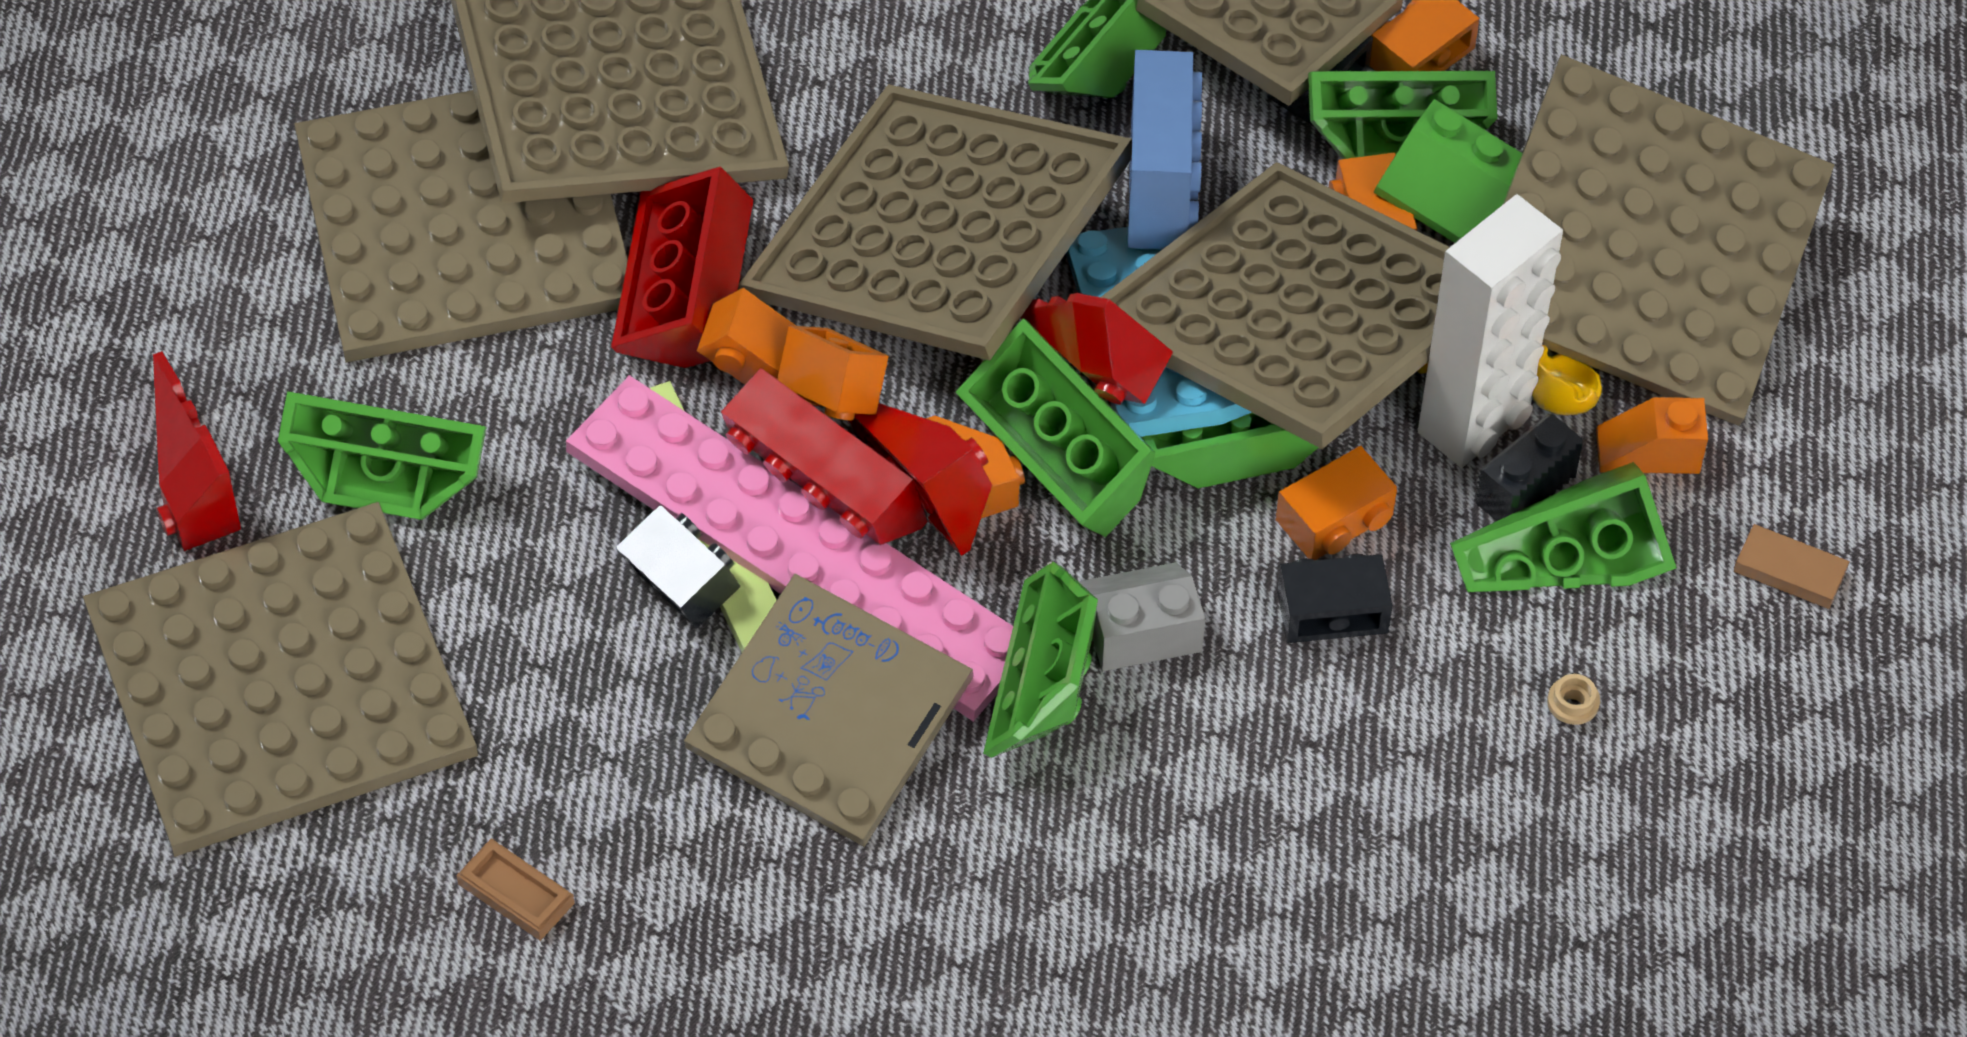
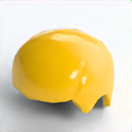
[1532,344,1602,416]

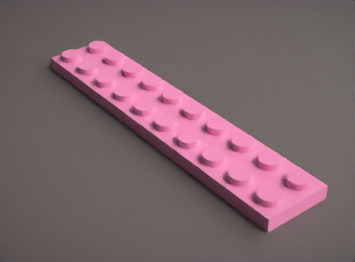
[566,375,1013,722]

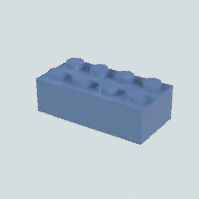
[1127,50,1202,249]

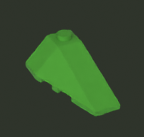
[1450,462,1677,592]

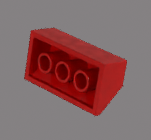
[611,166,753,368]
[721,368,928,545]

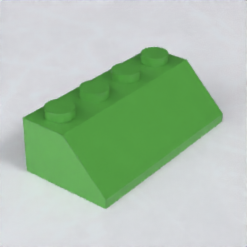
[1374,99,1522,243]
[956,318,1155,537]

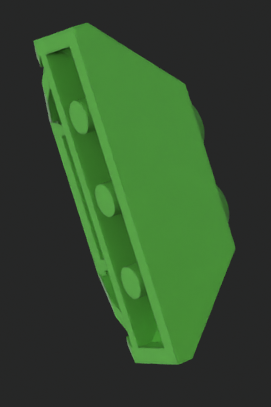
[1028,0,1166,98]
[1308,71,1498,159]
[278,391,487,520]
[1141,413,1319,489]
[983,562,1098,758]

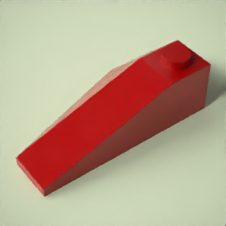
[1020,293,1173,405]
[153,351,241,551]
[848,403,992,556]

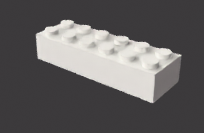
[1418,194,1563,468]

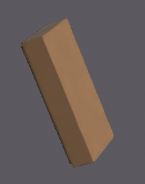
[1733,524,1850,609]
[457,838,575,941]

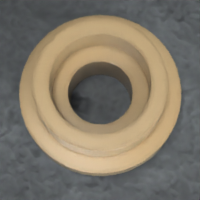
[1547,674,1600,725]

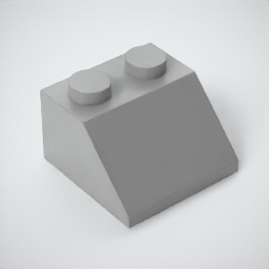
[1078,562,1205,672]

